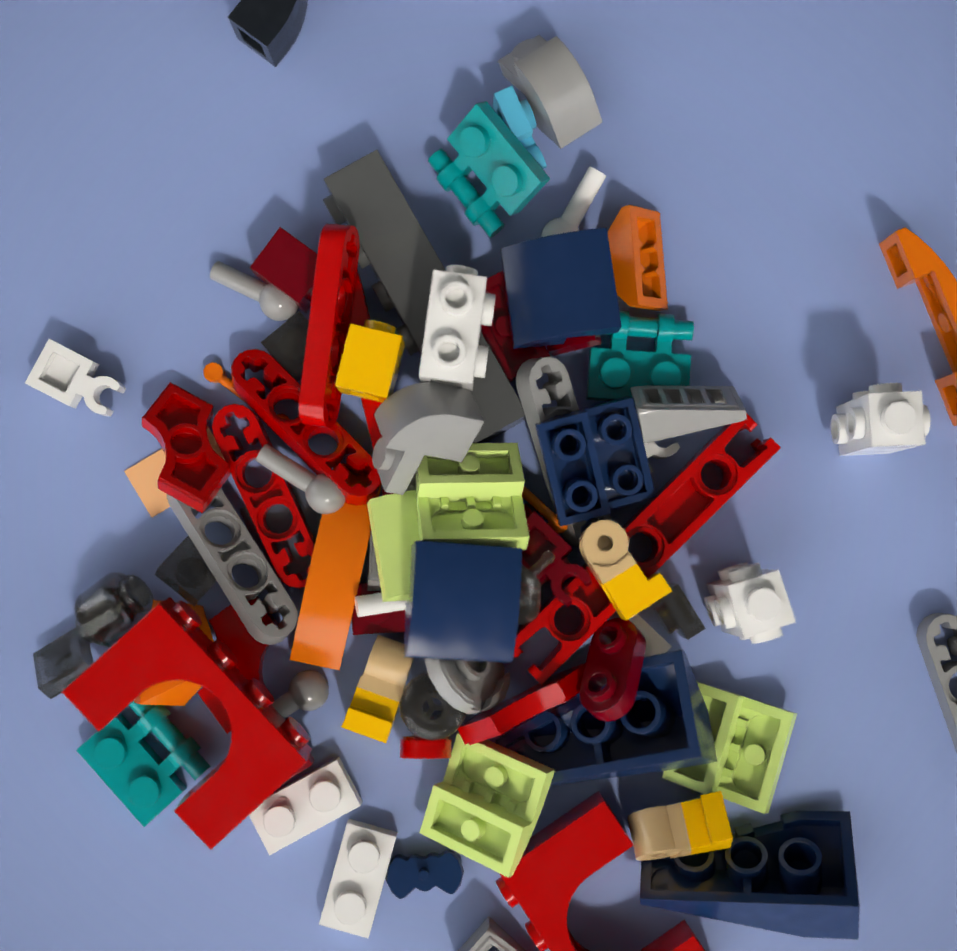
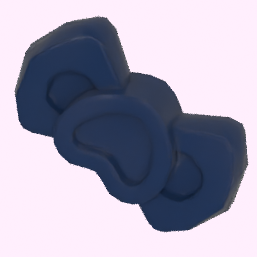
[385,850,464,899]

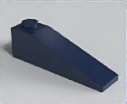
[496,650,717,786]
[640,810,860,940]

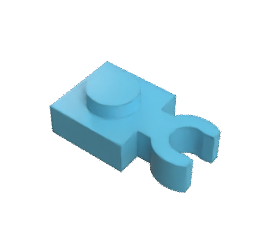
[493,86,547,169]

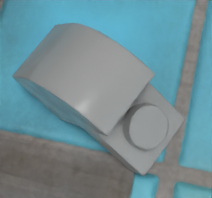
[498,35,603,149]
[372,382,484,495]

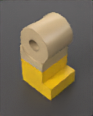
[579,520,672,620]
[341,635,414,743]
[627,791,733,861]

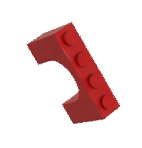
[62,597,312,850]
[496,791,705,951]

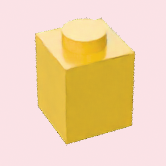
[335,320,405,403]

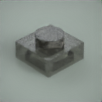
[261,311,309,382]
[155,536,217,607]
[653,583,706,639]
[33,627,94,699]

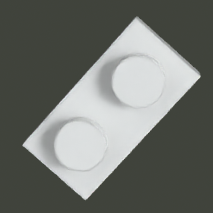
[249,757,363,856]
[319,819,398,939]

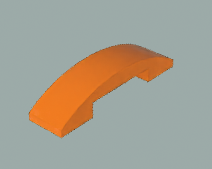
[879,227,957,426]
[290,463,382,671]

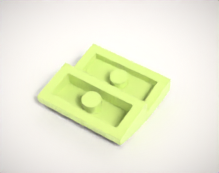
[415,443,530,550]
[367,490,420,602]
[662,682,797,814]
[419,733,555,878]

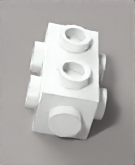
[419,265,496,391]
[831,383,931,456]
[704,562,796,644]

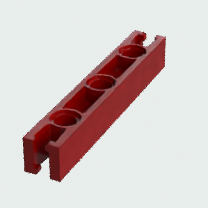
[514,413,781,685]

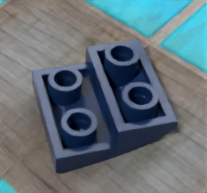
[500,227,622,349]
[535,396,656,527]
[404,541,522,663]

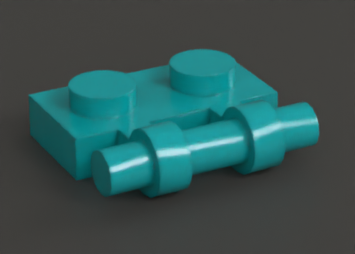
[428,101,550,238]
[586,311,694,401]
[76,701,211,827]

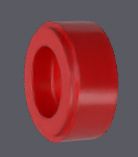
[400,736,451,759]

